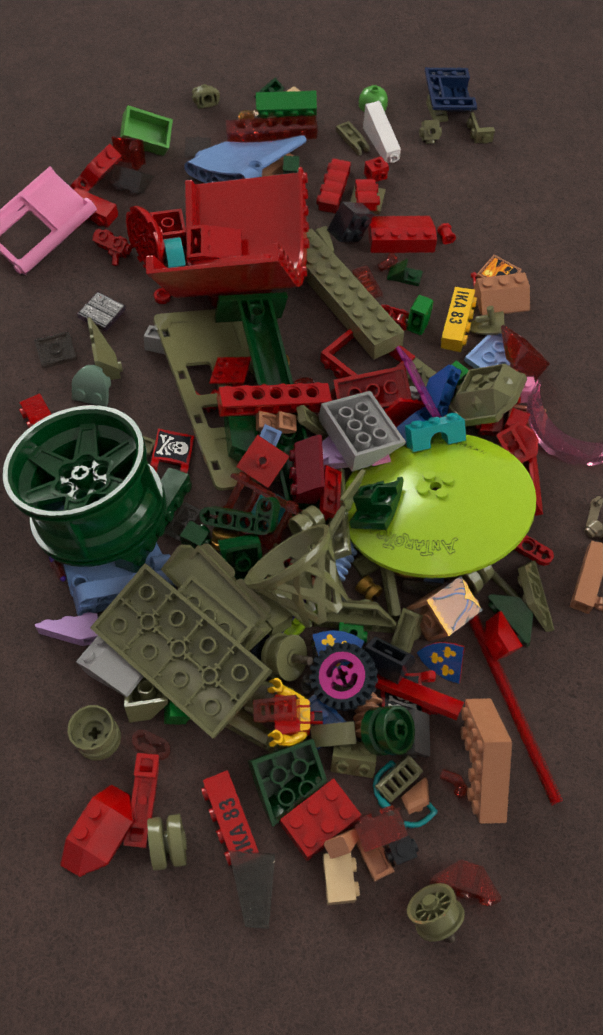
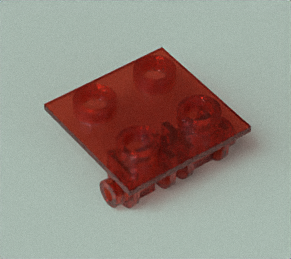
[112,136,146,170]

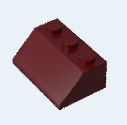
[289,435,325,504]

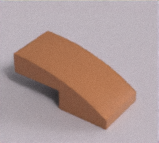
[256,411,297,434]

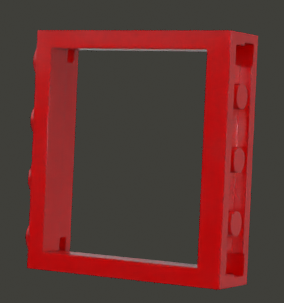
[320,329,415,379]

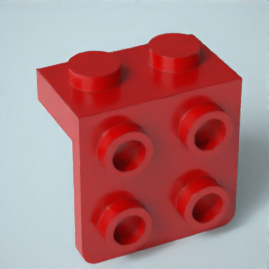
[384,398,425,427]

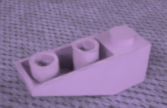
[35,612,99,646]

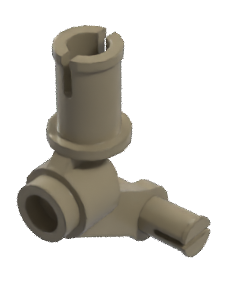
[584,496,603,539]

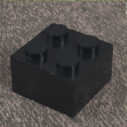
[327,202,374,242]

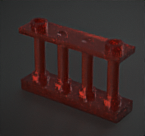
[214,472,303,550]

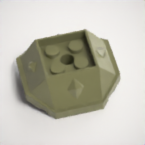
[449,364,527,427]

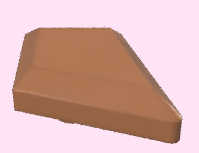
[401,777,429,815]

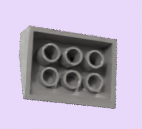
[319,391,406,471]
[76,636,144,697]

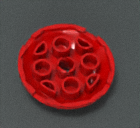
[126,206,165,269]

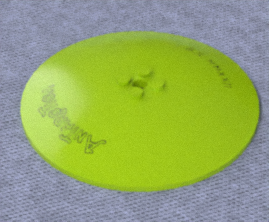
[345,432,536,578]

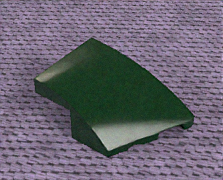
[349,477,404,530]

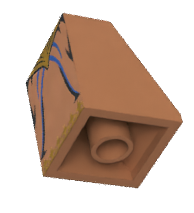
[406,576,482,641]

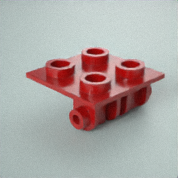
[209,357,251,386]

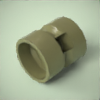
[288,505,326,535]

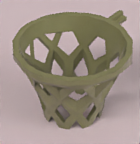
[245,524,348,628]

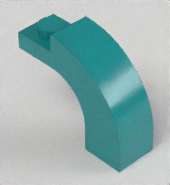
[164,237,186,268]

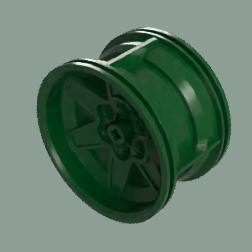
[3,405,166,567]

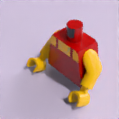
[268,678,323,747]

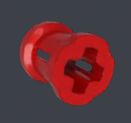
[437,223,456,245]

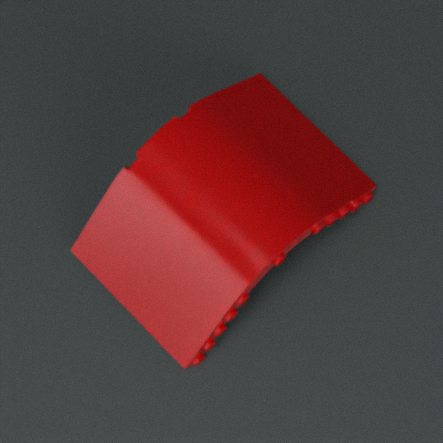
[146,167,310,298]

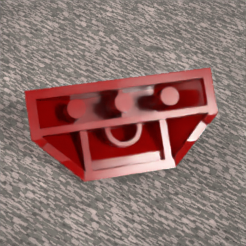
[60,785,134,877]

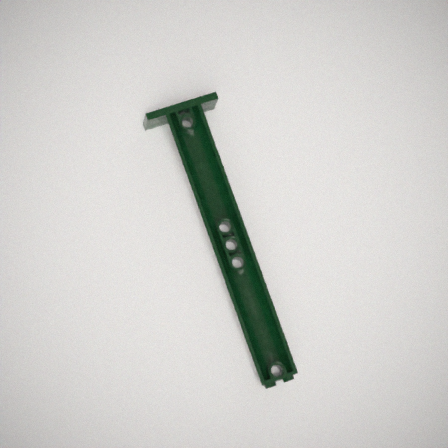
[214,292,328,525]

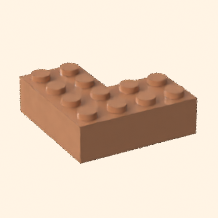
[461,698,512,824]

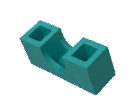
[405,413,466,452]

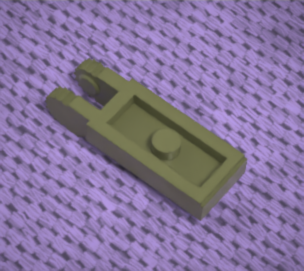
[336,121,370,156]
[297,405,329,441]

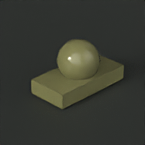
[391,608,423,653]

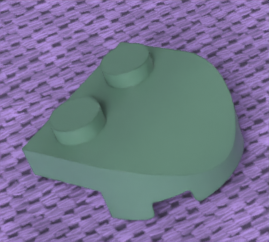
[72,365,111,407]

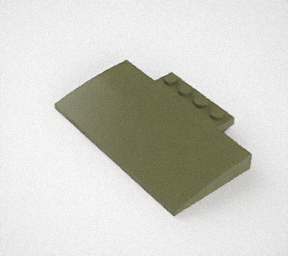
[90,563,273,739]

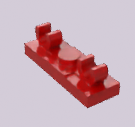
[319,465,342,520]

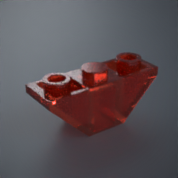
[429,860,501,907]

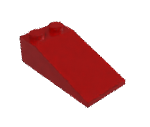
[333,365,412,408]

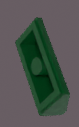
[254,78,285,98]

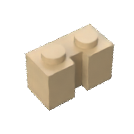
[322,853,360,905]

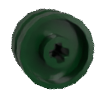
[360,705,415,756]

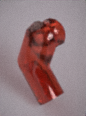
[378,253,398,272]

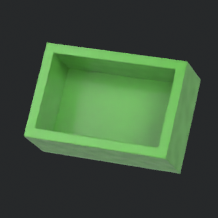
[119,105,173,155]

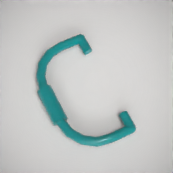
[373,760,438,828]

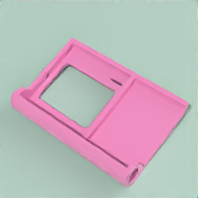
[0,166,97,275]

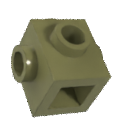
[419,120,442,144]

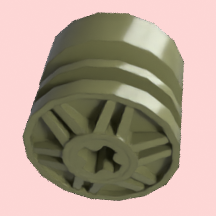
[67,705,121,761]

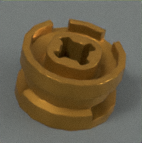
[211,527,240,551]

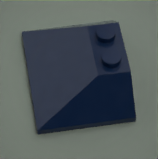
[424,67,477,112]

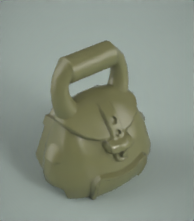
[192,84,220,109]

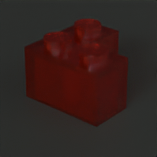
[355,804,409,852]

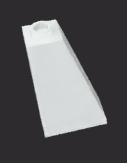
[363,101,401,163]

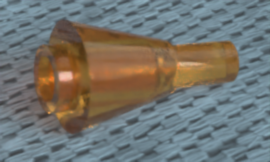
[239,110,259,125]

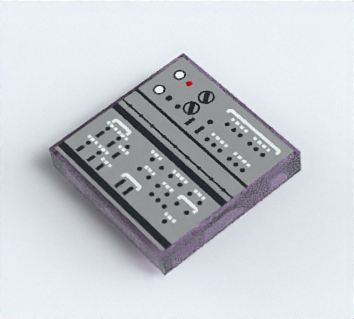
[77,292,126,332]

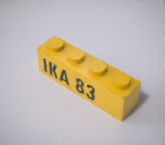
[441,287,477,352]

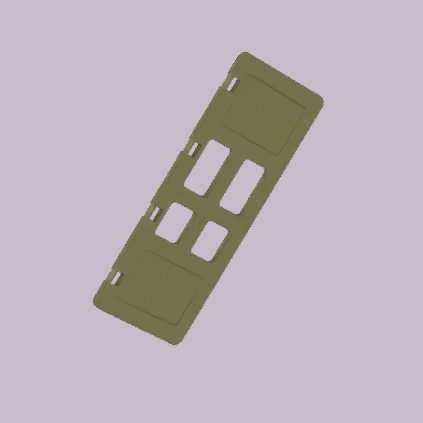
[153,309,288,491]

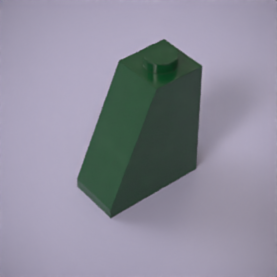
[224,415,259,461]

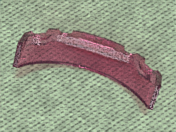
[527,379,603,466]

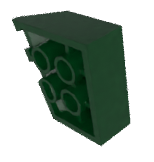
[248,739,327,827]

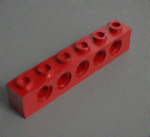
[217,382,332,416]

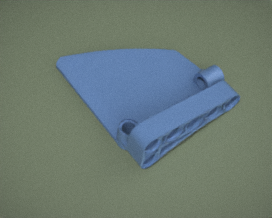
[184,136,307,183]
[57,505,177,616]

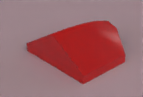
[496,422,539,463]

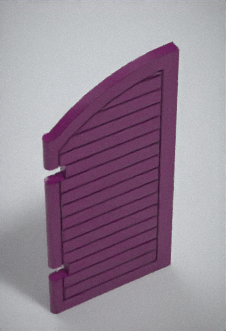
[396,346,441,418]

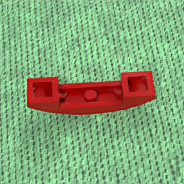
[123,753,159,848]

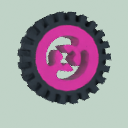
[309,642,378,711]

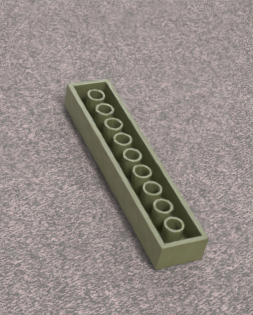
[304,229,404,360]

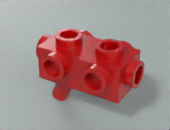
[92,229,132,266]

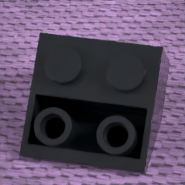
[365,636,416,685]

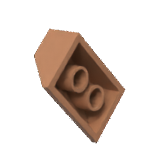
[473,272,530,316]

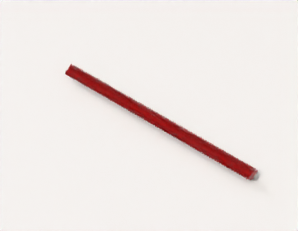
[469,614,563,805]

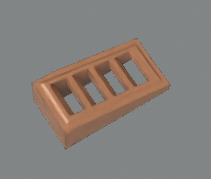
[324,827,363,859]

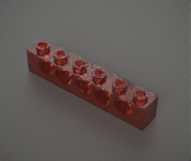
[225,115,318,142]

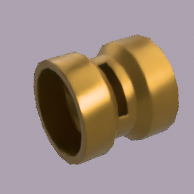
[355,575,383,602]

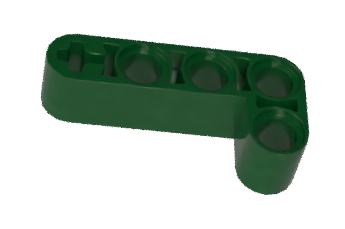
[199,497,280,535]

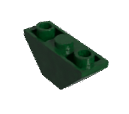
[488,594,533,647]

